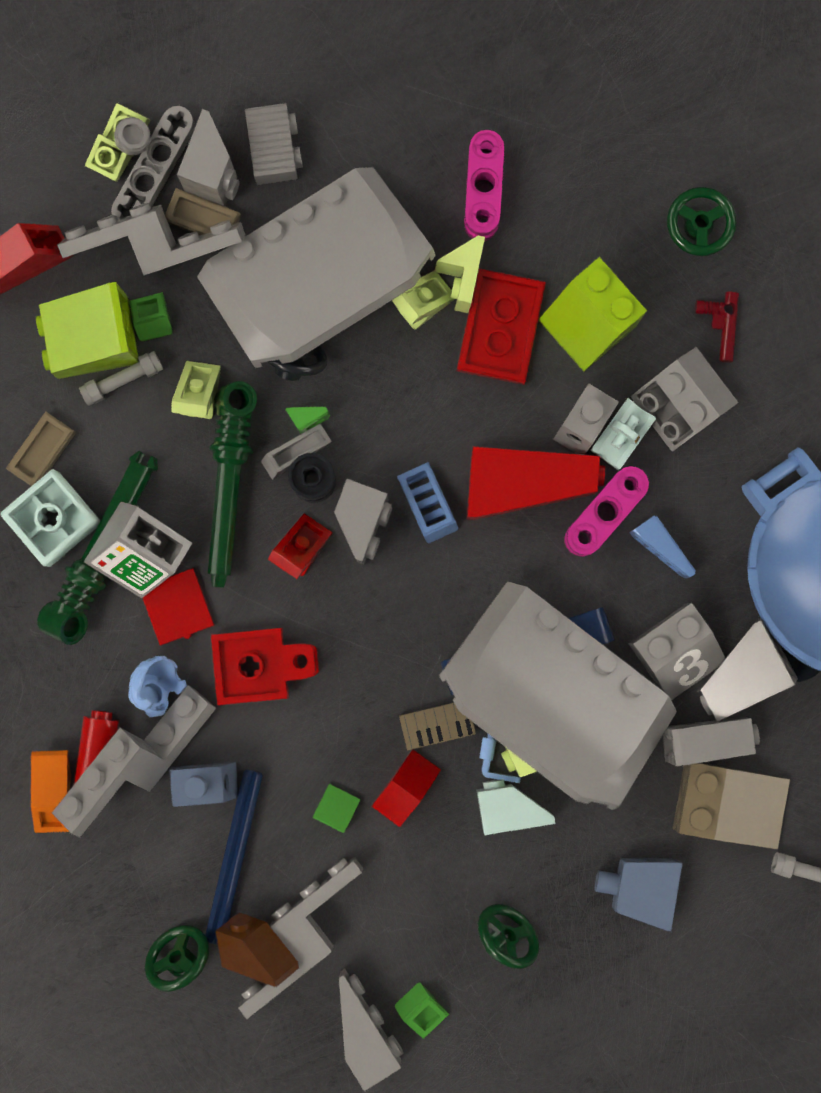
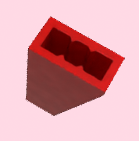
[467,447,605,520]

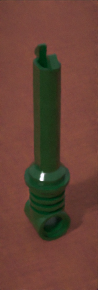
[208,381,257,588]
[37,451,158,645]

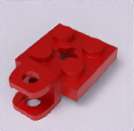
[211,628,319,705]

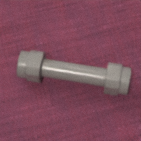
[79,351,163,406]
[771,852,821,883]

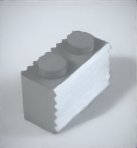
[245,103,303,185]

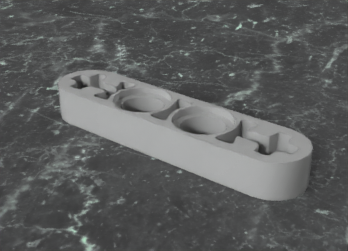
[111,106,195,219]

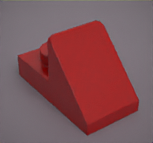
[268,514,333,579]

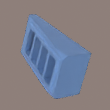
[397,462,459,543]
[629,515,696,579]

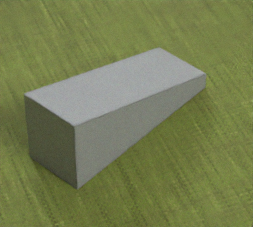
[261,424,332,480]

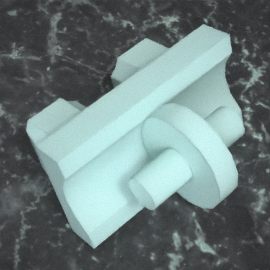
[590,398,656,471]

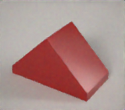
[371,749,441,827]

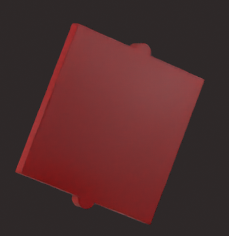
[143,568,215,646]

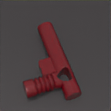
[695,291,739,363]

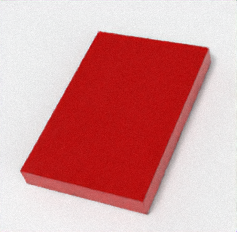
[457,269,546,385]

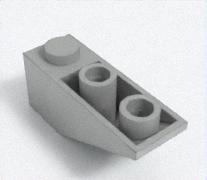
[339,969,404,1092]

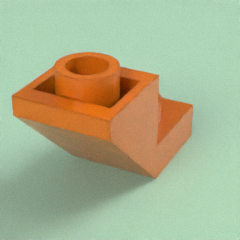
[31,750,71,833]

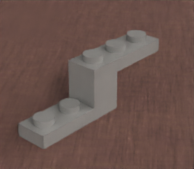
[57,203,246,275]
[52,685,216,837]
[238,857,363,1019]

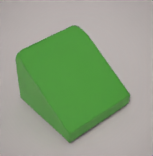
[129,292,173,341]
[285,407,330,434]
[313,783,361,833]
[395,983,449,1039]

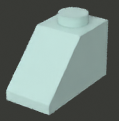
[476,779,555,835]

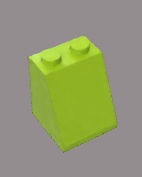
[538,257,647,372]
[36,282,139,379]

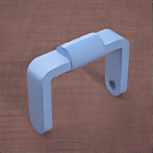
[479,733,521,783]

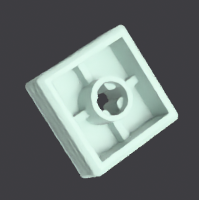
[0,469,100,567]

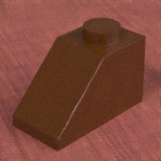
[216,913,299,987]

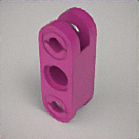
[464,130,504,241]
[564,466,649,557]

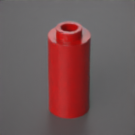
[74,710,119,784]

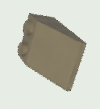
[673,763,790,849]

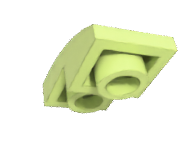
[85,103,151,181]

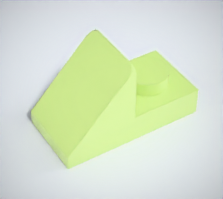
[435,236,485,313]
[392,270,454,329]
[171,361,221,419]

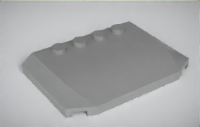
[197,167,436,368]
[439,582,677,810]

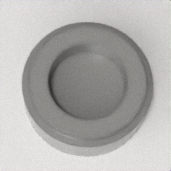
[114,117,150,155]

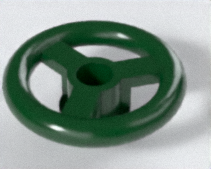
[667,187,737,256]
[478,904,539,969]
[144,925,209,992]

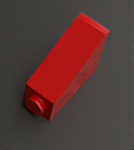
[0,223,74,295]

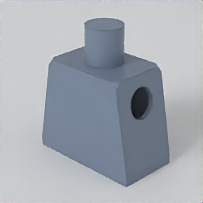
[169,762,238,807]
[595,858,682,931]

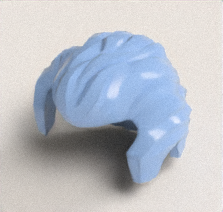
[128,656,186,717]

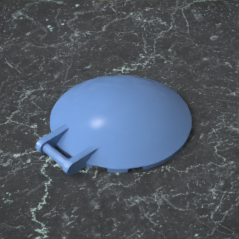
[742,447,821,671]

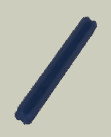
[205,769,263,945]

